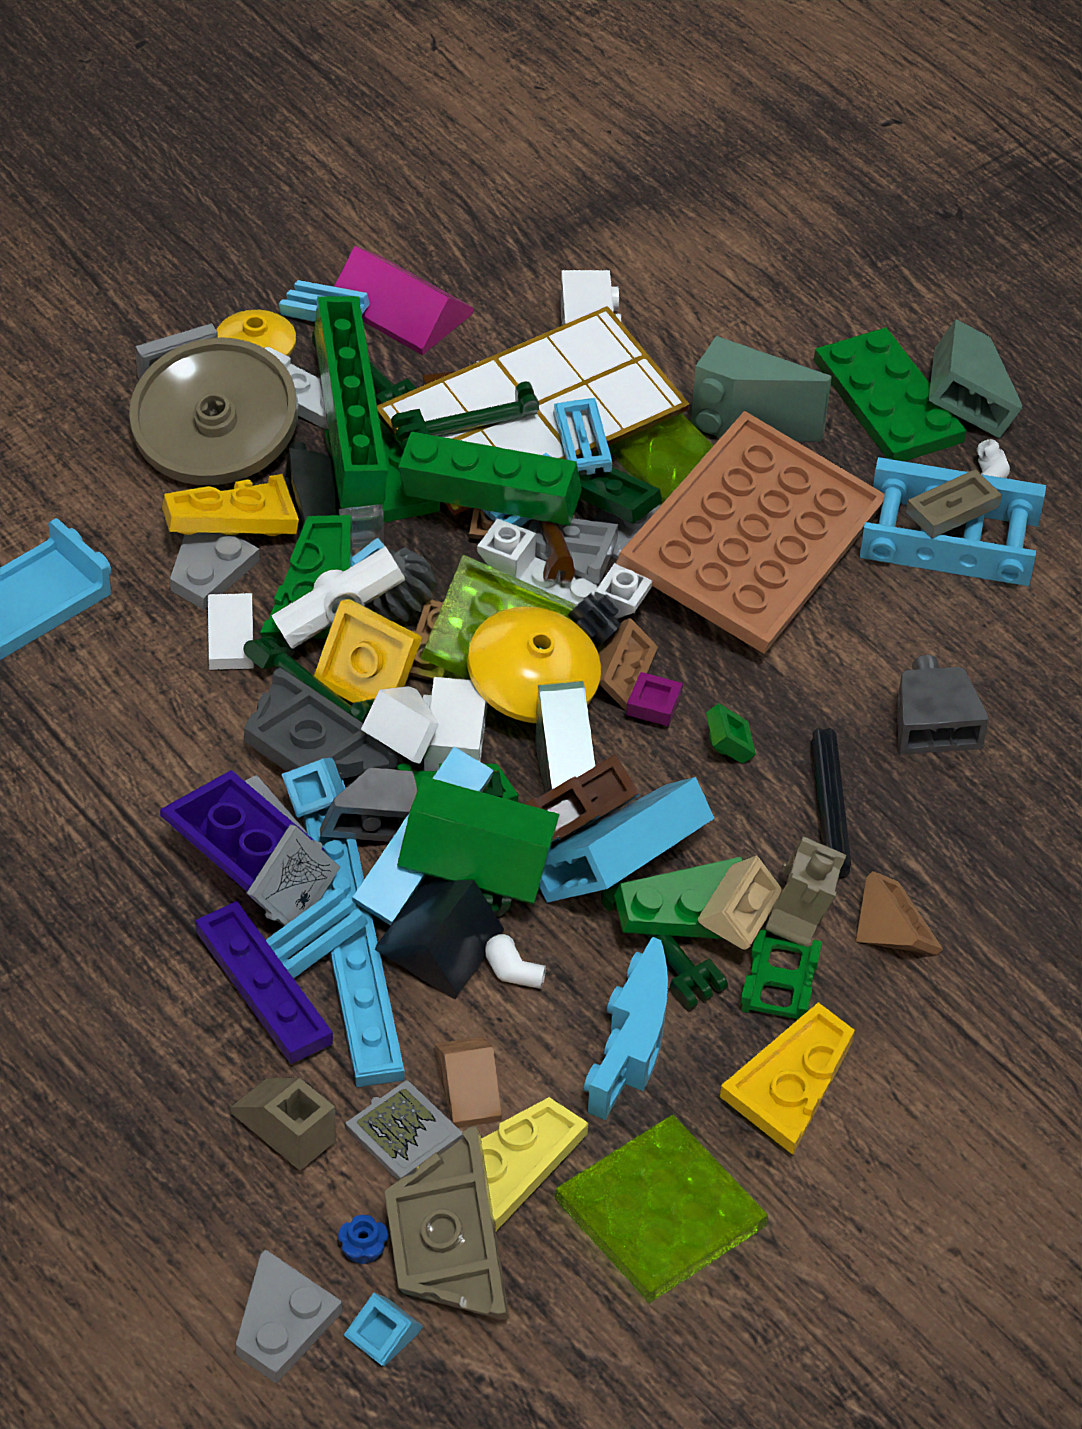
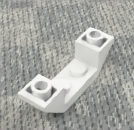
[477,518,652,619]

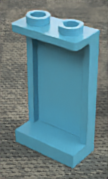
[0,518,111,660]

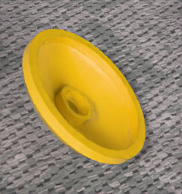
[467,606,601,723]

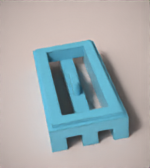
[278,280,370,322]
[554,398,612,475]
[266,886,368,979]

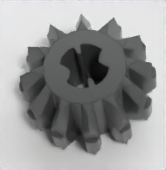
[366,547,437,622]

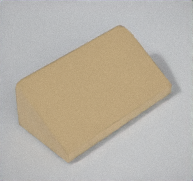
[698,856,783,950]

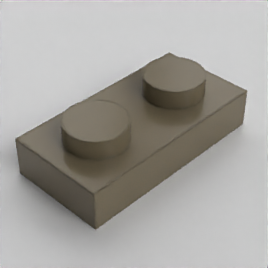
[906,469,1002,538]

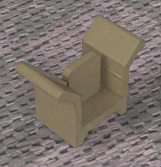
[764,836,846,947]

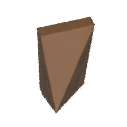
[596,618,658,711]
[856,871,943,956]

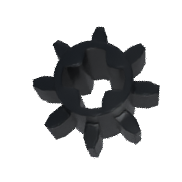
[567,593,621,647]

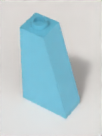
[539,777,715,902]

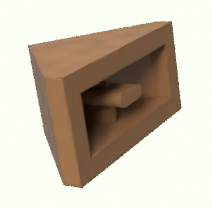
[435,1037,502,1128]

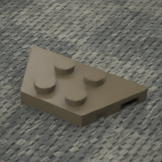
[384,1126,509,1320]

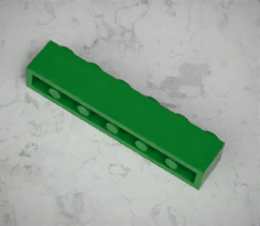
[314,296,388,508]

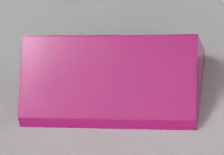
[334,246,474,355]

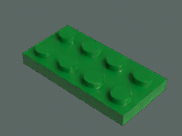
[814,327,966,461]

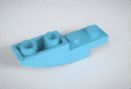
[584,937,668,1120]

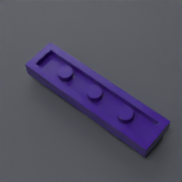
[195,901,333,1064]

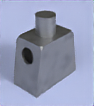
[897,655,989,755]

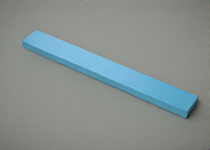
[302,779,404,1087]

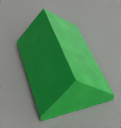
[397,776,560,905]

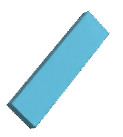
[352,747,494,926]

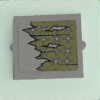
[345,1080,463,1180]

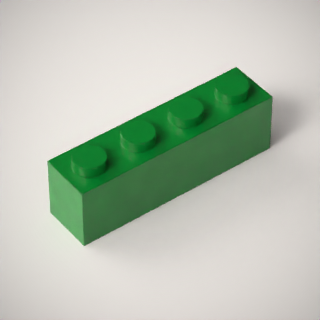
[398,431,582,526]

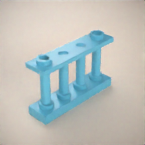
[859,457,1046,586]

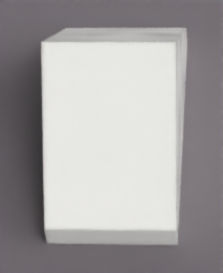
[361,686,439,764]

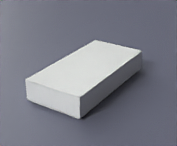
[208,593,254,670]

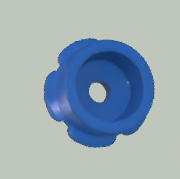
[338,1215,389,1264]

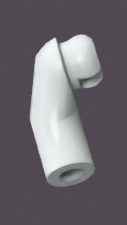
[977,439,1010,478]
[485,934,546,989]

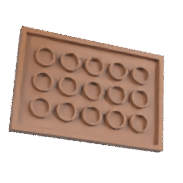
[616,411,884,654]

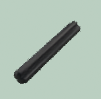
[811,728,851,878]

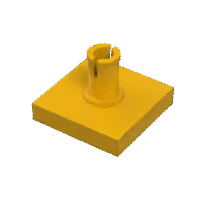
[314,599,422,703]

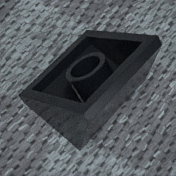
[375,880,505,1000]

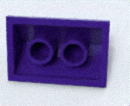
[160,770,324,892]

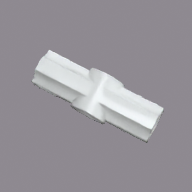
[271,546,406,649]

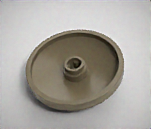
[129,338,299,485]

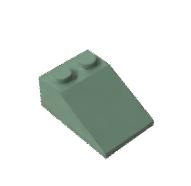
[690,336,832,442]

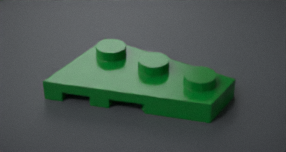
[260,515,353,640]
[614,857,755,941]

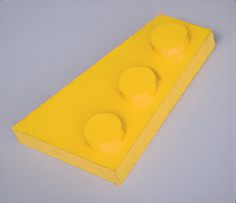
[162,474,299,536]
[720,1002,855,1155]

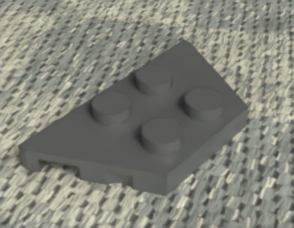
[244,667,403,779]

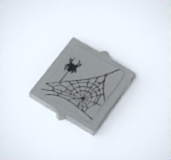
[246,824,340,927]

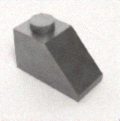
[319,768,417,842]

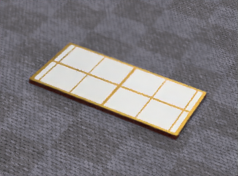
[377,306,690,515]

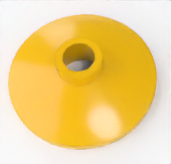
[217,310,296,357]

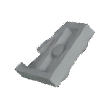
[528,518,618,584]
[170,532,260,610]
[236,1249,342,1384]

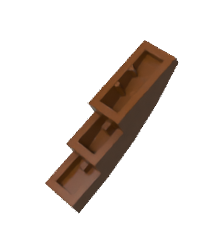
[524,754,640,847]

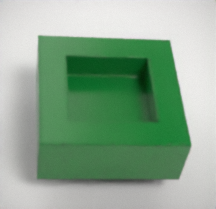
[706,703,756,764]

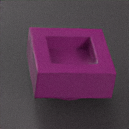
[626,672,683,726]

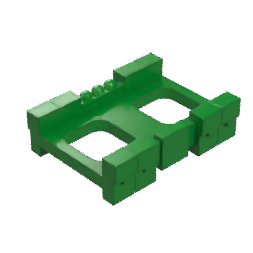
[741,929,822,1020]

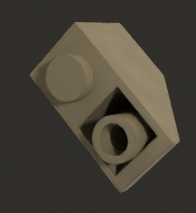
[231,1078,336,1171]

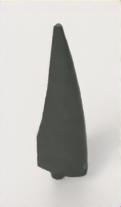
[283,442,338,538]

